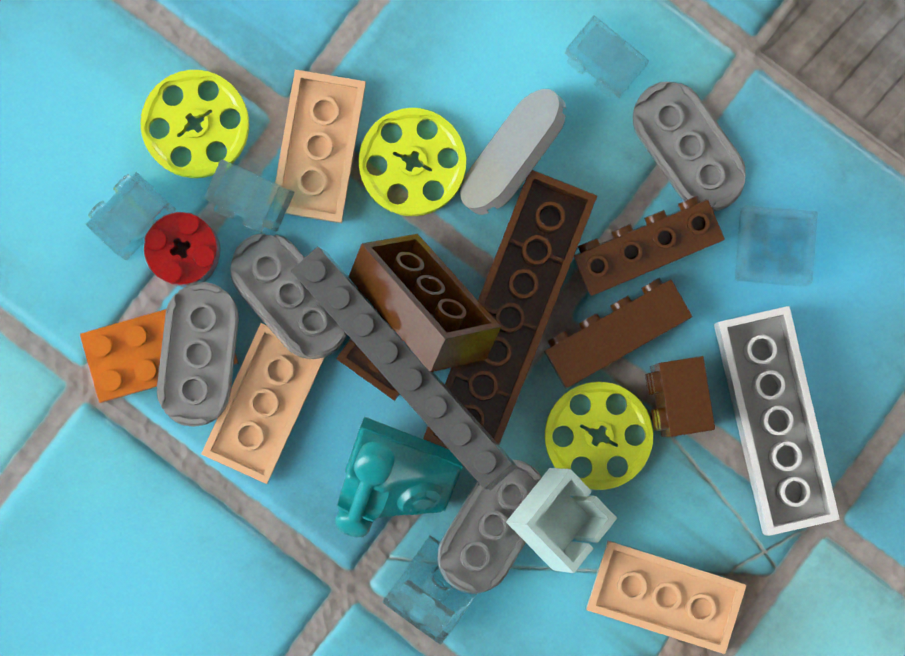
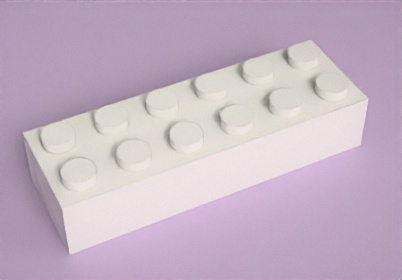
[714,306,840,536]

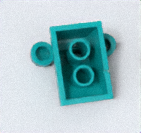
[335,417,463,538]

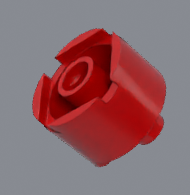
[144,212,221,287]

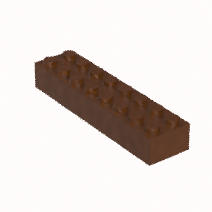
[423,170,597,449]

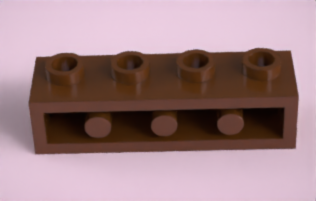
[574,195,725,296]

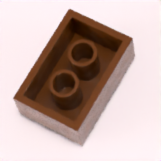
[645,356,715,437]

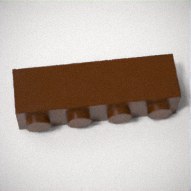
[544,278,693,389]

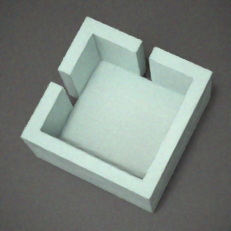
[506,468,617,573]

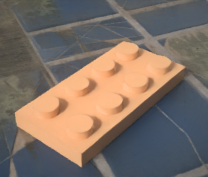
[270,69,366,224]
[201,323,325,484]
[586,541,747,654]

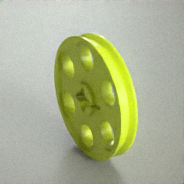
[140,70,249,178]
[359,108,466,216]
[545,382,653,490]

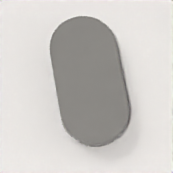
[633,82,746,212]
[461,89,566,215]
[230,234,347,359]
[157,282,239,427]
[437,460,542,594]

